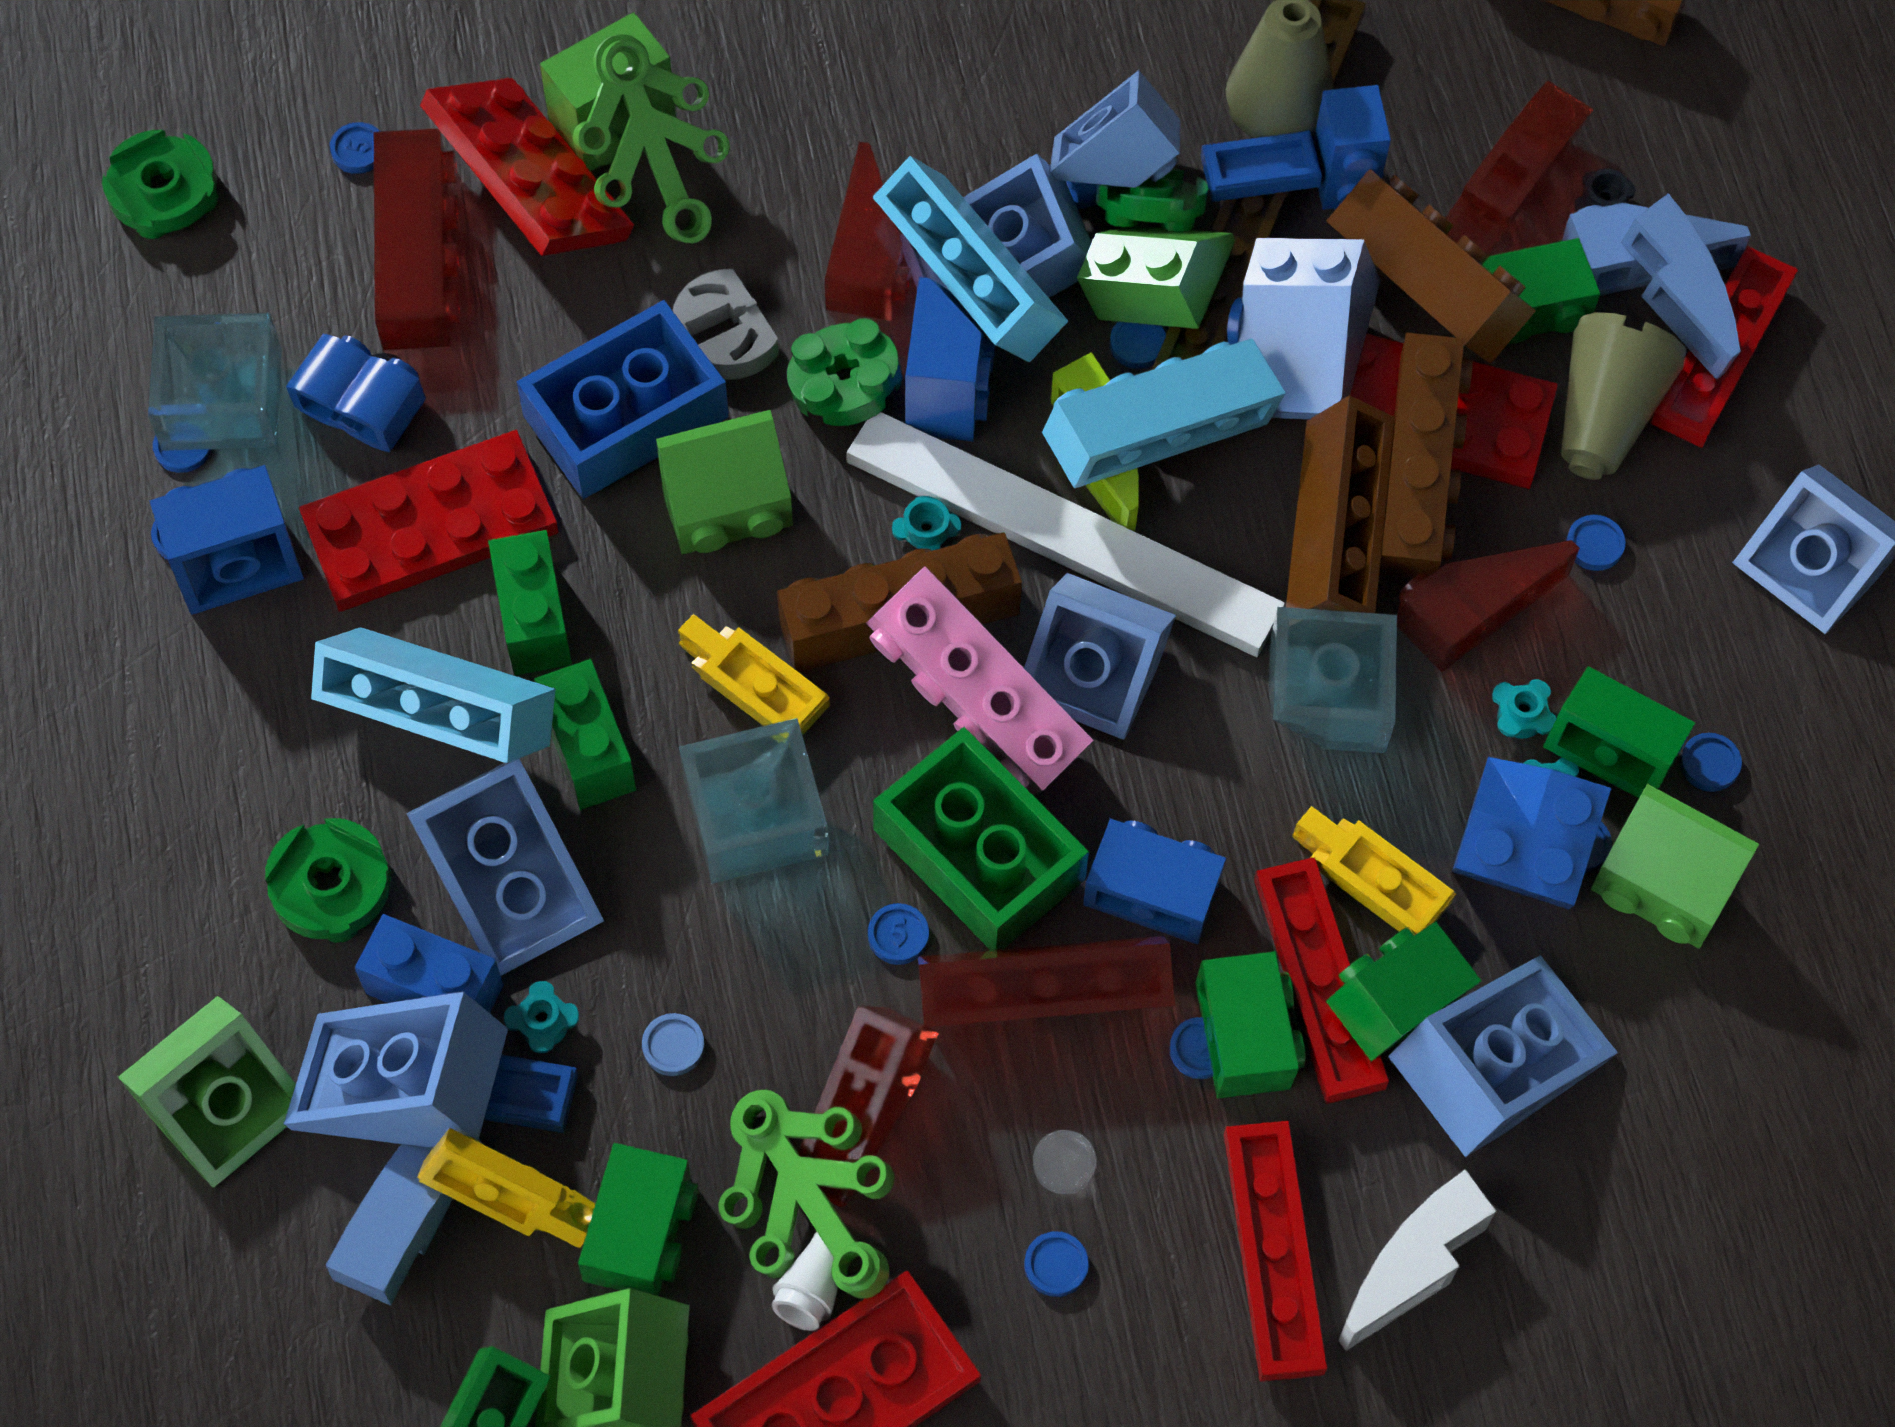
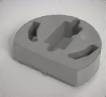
[673,269,779,380]

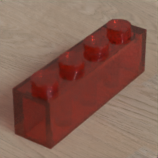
[374,128,460,350]
[918,936,1175,1027]

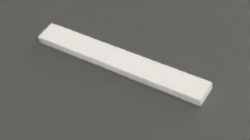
[846,412,1285,657]

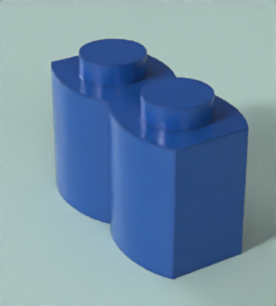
[286,334,426,452]

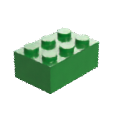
[873,727,1089,956]

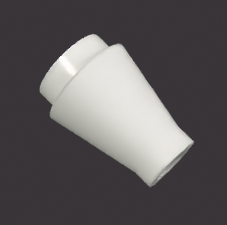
[772,1231,838,1331]

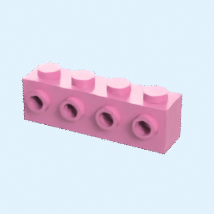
[866,566,1094,795]

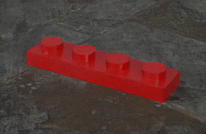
[1650,246,1798,448]
[1254,857,1389,1104]
[1224,1121,1327,1382]

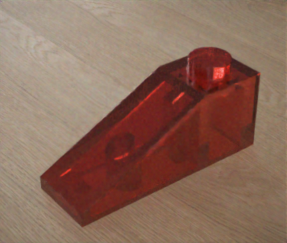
[824,142,911,321]
[1394,540,1580,673]
[798,1006,939,1207]

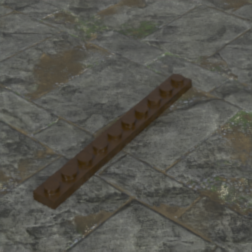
[1152,0,1366,370]

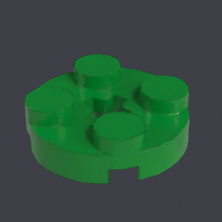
[102,130,218,239]
[1095,168,1208,232]
[787,318,902,426]
[265,818,391,943]

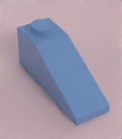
[1562,203,1751,295]

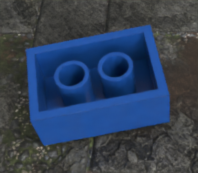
[516,300,729,500]

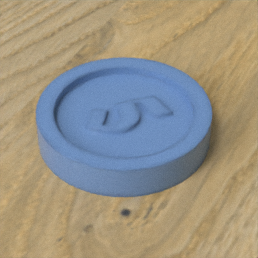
[642,1013,705,1076]

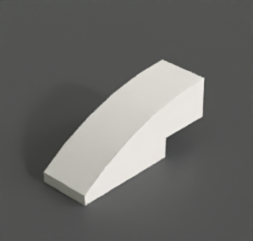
[1338,1170,1496,1351]

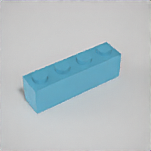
[873,156,1068,362]
[1042,338,1286,489]
[311,627,555,763]

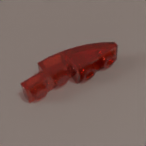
[1446,80,1594,255]

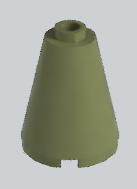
[1226,0,1335,138]
[1561,313,1686,480]

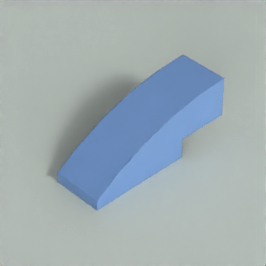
[1621,193,1741,380]
[325,1139,482,1305]

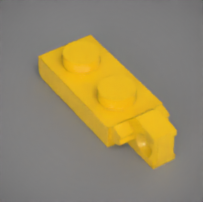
[678,614,830,748]
[1292,806,1456,935]
[417,1128,595,1248]

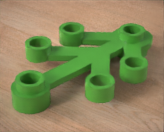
[573,34,730,243]
[718,1090,895,1299]

